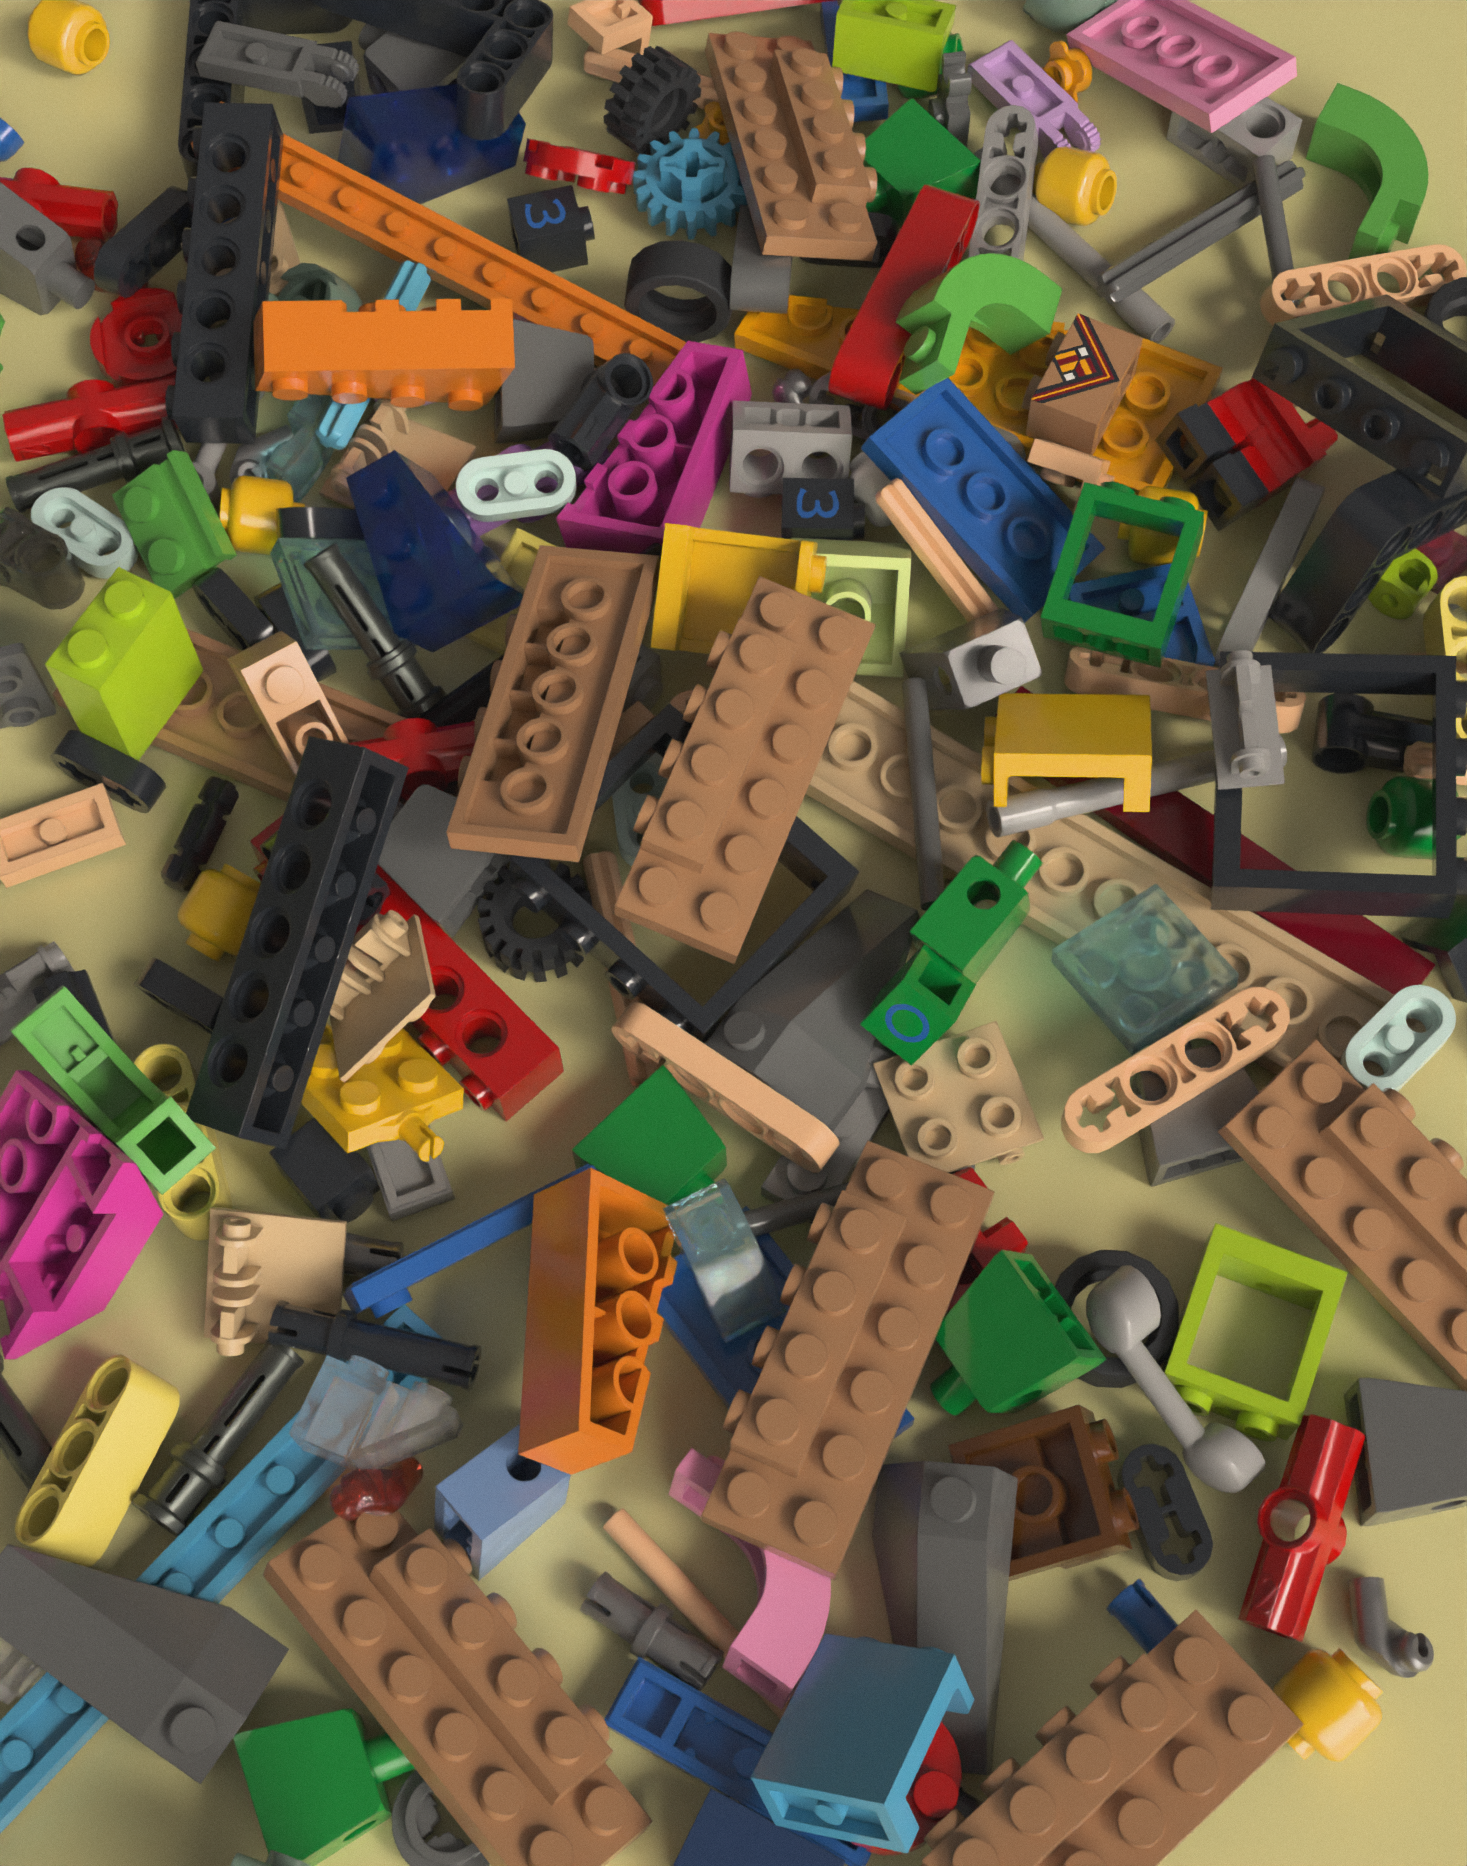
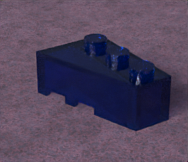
[338,84,526,204]
[346,450,525,653]

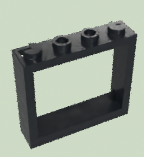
[1252,294,1467,499]
[1211,651,1467,918]
[509,703,859,1043]

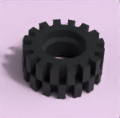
[603,46,701,156]
[477,859,593,982]

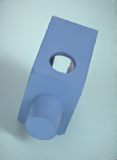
[434,1424,571,1581]

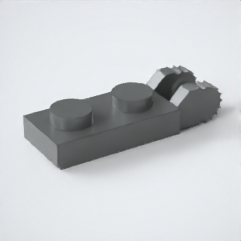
[196,21,359,109]

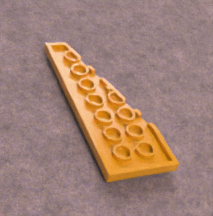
[734,295,1223,495]

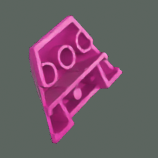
[0,1070,164,1359]

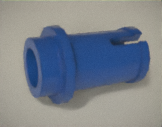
[1106,1578,1179,1654]

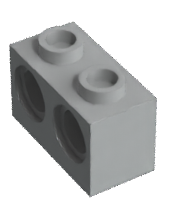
[1166,97,1302,188]
[729,401,852,498]

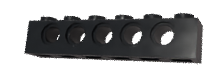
[166,102,284,444]
[186,736,409,1149]

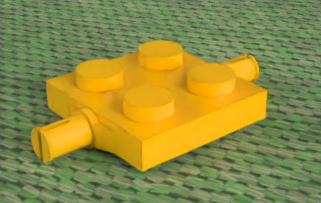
[301,1023,464,1162]

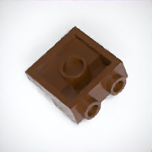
[948,1404,1139,1581]

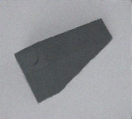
[706,889,920,1132]
[872,1461,1018,1776]
[0,1544,289,1784]

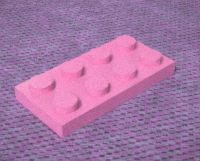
[1066,0,1297,133]

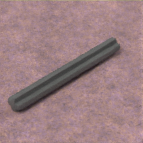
[1096,160,1306,304]

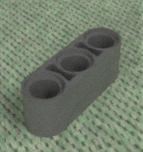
[730,204,793,314]

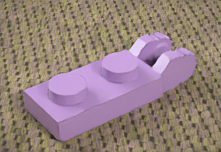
[967,40,1101,158]

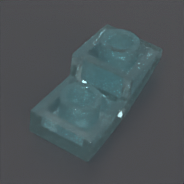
[265,394,334,503]
[663,1178,787,1343]

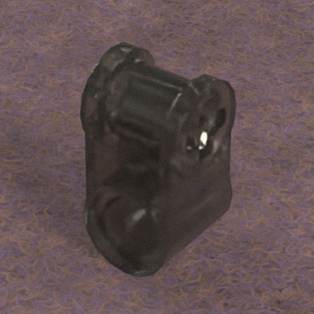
[0,507,85,610]

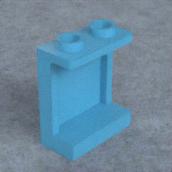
[751,1633,974,1854]

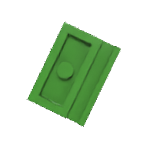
[112,450,237,599]

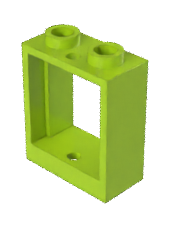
[1162,1223,1348,1442]

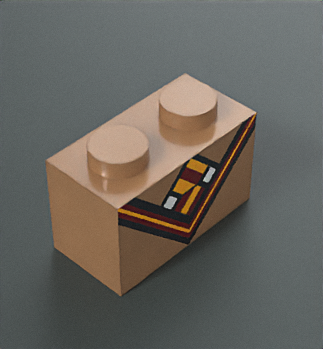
[1022,313,1143,455]

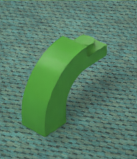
[1306,83,1429,260]
[896,253,1062,395]
[9,985,216,1195]

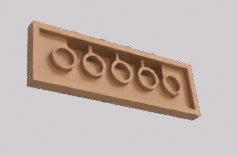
[705,31,877,261]
[446,545,660,862]
[613,576,876,964]
[1217,1039,1467,1391]
[701,1140,995,1580]
[263,1488,653,1866]
[921,1609,1303,1866]

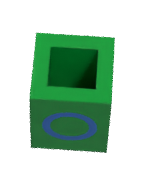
[860,944,976,1066]

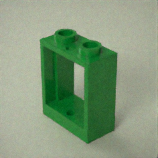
[1040,482,1204,668]

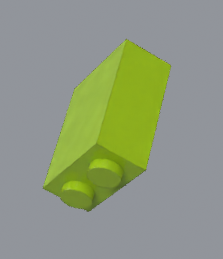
[45,567,204,761]

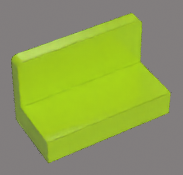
[832,0,956,92]

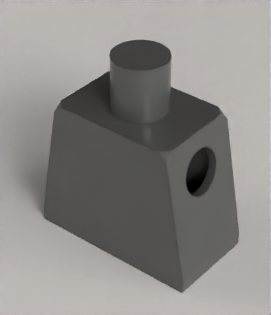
[358,24,468,142]
[0,182,95,315]
[494,319,623,444]
[899,608,1042,710]
[378,784,513,938]
[1131,1020,1258,1187]
[1344,1378,1467,1526]

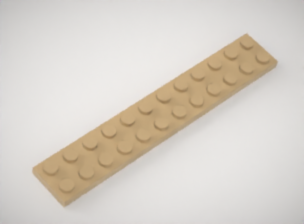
[806,681,1426,1076]

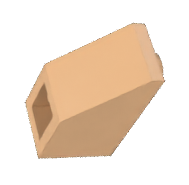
[227,631,349,777]

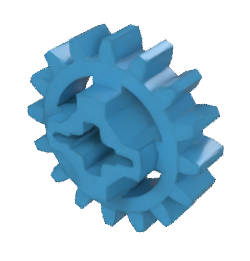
[633,128,748,239]

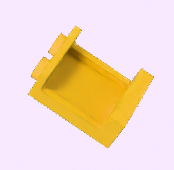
[650,523,827,654]
[981,693,1152,812]

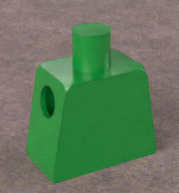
[863,98,981,229]
[910,840,1043,984]
[572,1065,736,1231]
[930,1250,1106,1416]
[233,1708,415,1866]

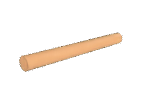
[603,1508,795,1720]

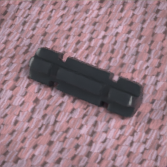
[161,776,239,893]

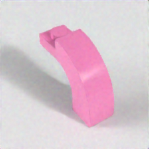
[668,1448,831,1710]

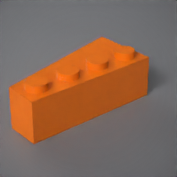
[253,298,515,411]
[518,1168,689,1475]

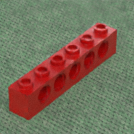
[250,815,564,1122]

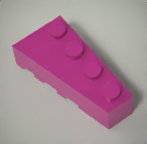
[556,341,752,554]

